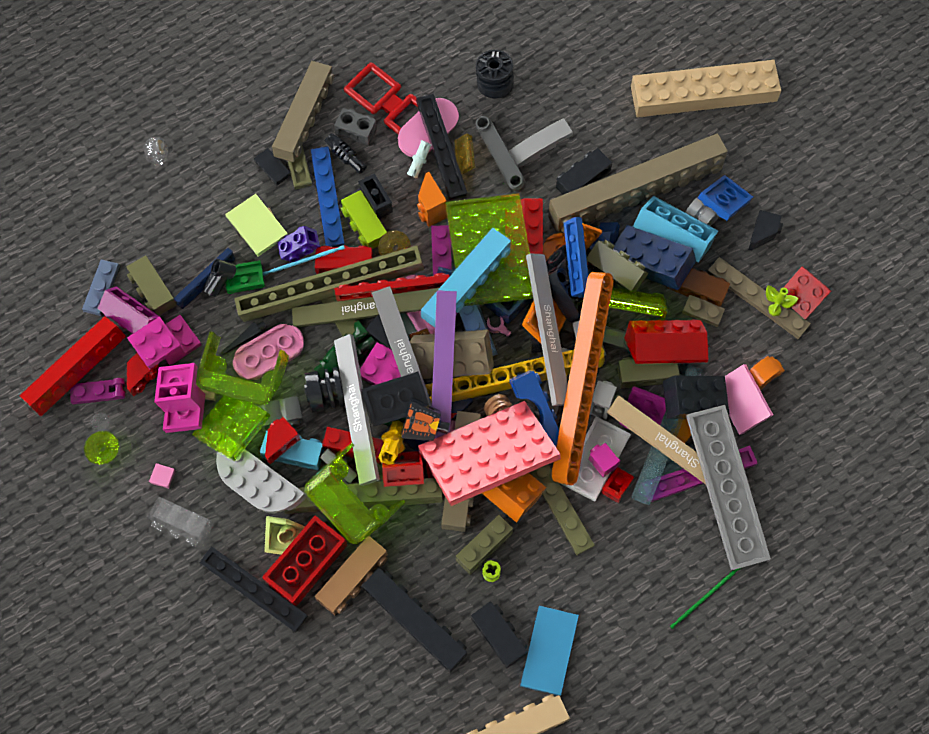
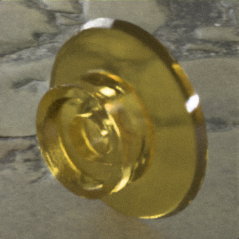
[378,230,411,256]

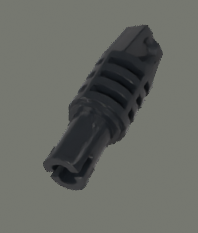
[324,133,367,174]

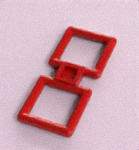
[344,62,418,135]

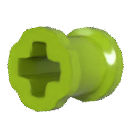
[483,560,501,582]

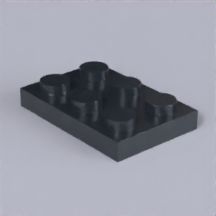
[362,371,429,427]

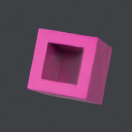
[588,443,620,478]

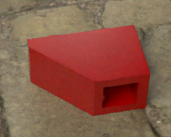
[127,353,159,396]

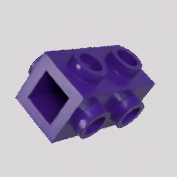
[277,226,320,263]

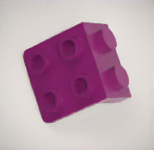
[619,386,666,429]

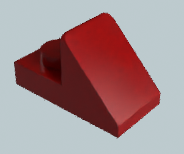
[602,467,634,503]

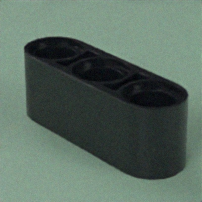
[548,268,584,323]

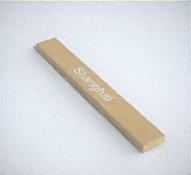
[607,396,706,484]

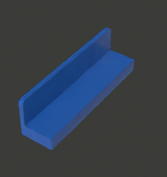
[563,217,588,298]

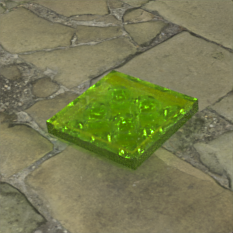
[192,390,270,461]

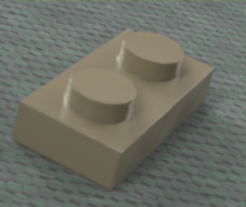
[682,295,725,327]

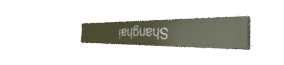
[292,288,439,327]

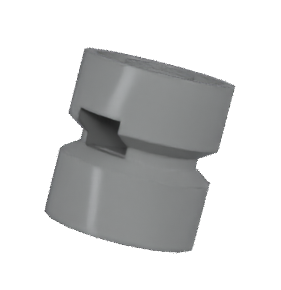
[685,197,719,226]

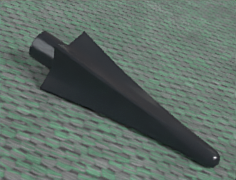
[222,321,267,355]

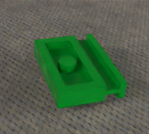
[226,260,265,294]

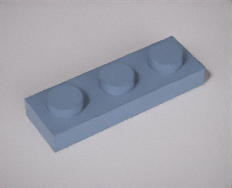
[82,260,120,316]

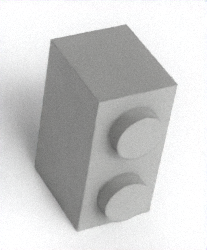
[590,381,617,420]

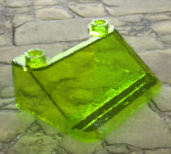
[609,287,667,320]

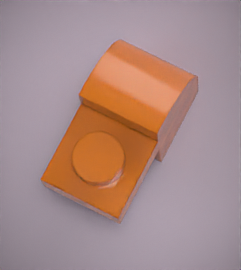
[749,356,785,390]

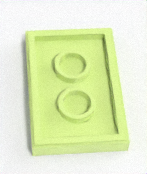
[225,194,288,257]

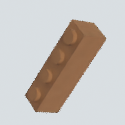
[315,535,388,616]

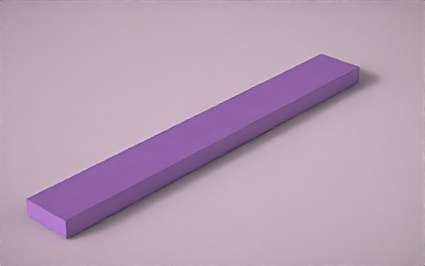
[432,290,457,439]

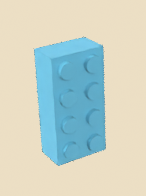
[633,196,718,263]

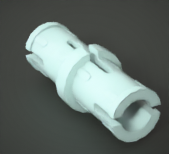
[407,140,432,178]

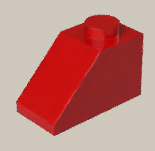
[265,417,301,464]

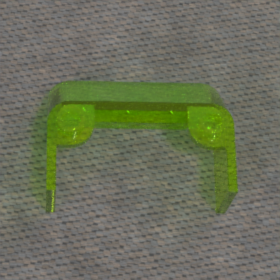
[196,331,289,405]
[305,443,405,544]

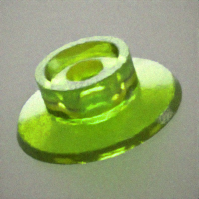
[84,431,119,465]

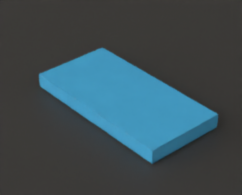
[520,606,579,696]

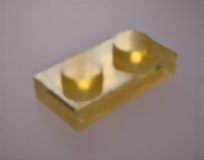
[454,134,475,174]

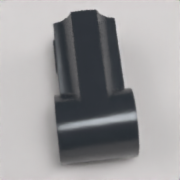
[203,259,236,297]

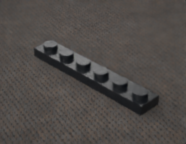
[416,93,468,200]
[199,546,308,633]

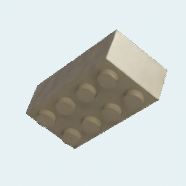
[410,329,494,379]

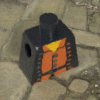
[401,398,450,441]

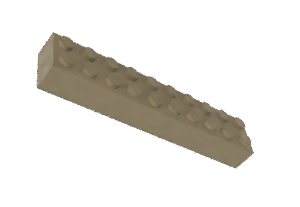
[548,133,728,234]

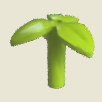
[766,285,798,316]

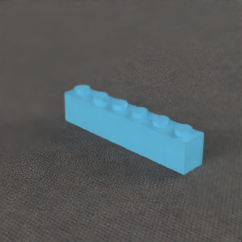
[421,228,511,327]

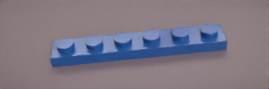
[311,146,345,247]

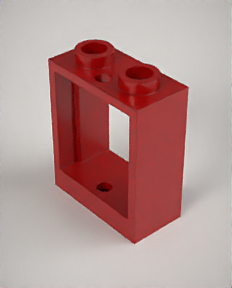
[382,451,424,487]

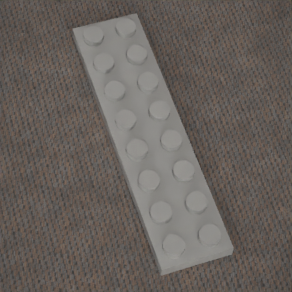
[686,405,771,570]

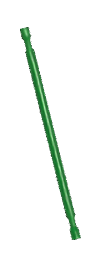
[670,568,741,629]

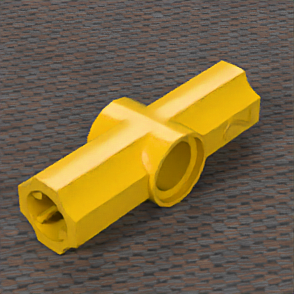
[379,420,405,465]

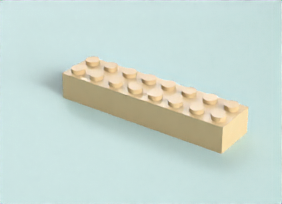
[631,60,781,117]

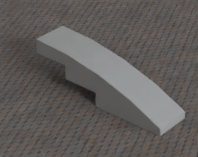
[509,118,573,168]

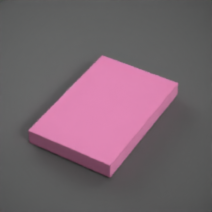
[725,364,773,435]

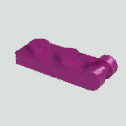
[70,378,125,405]

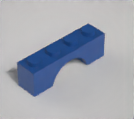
[509,370,560,447]

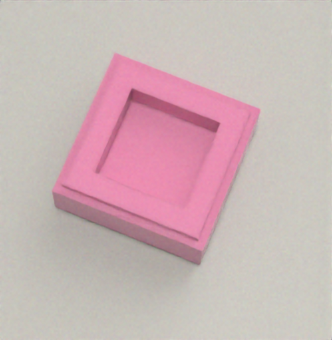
[149,464,176,489]

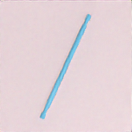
[263,245,345,276]

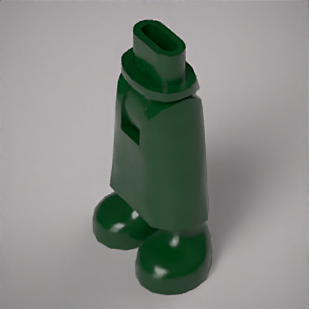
[314,320,376,379]

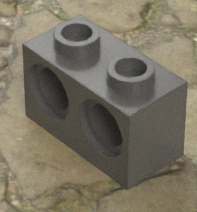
[334,108,377,146]

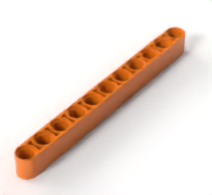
[552,272,614,485]

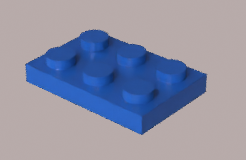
[698,175,753,221]

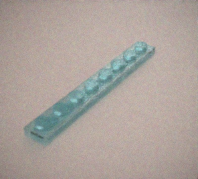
[631,363,703,506]

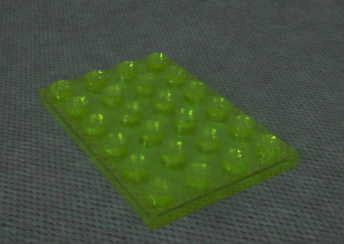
[445,193,533,307]

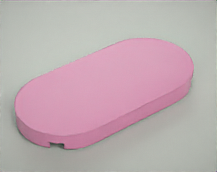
[398,98,459,157]
[233,324,304,380]

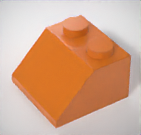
[417,172,448,227]

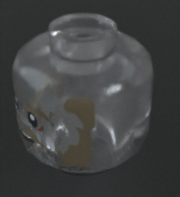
[144,137,169,165]

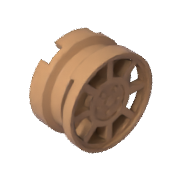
[484,394,513,416]

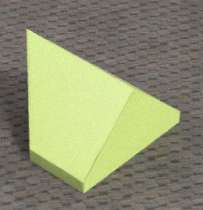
[265,516,305,555]

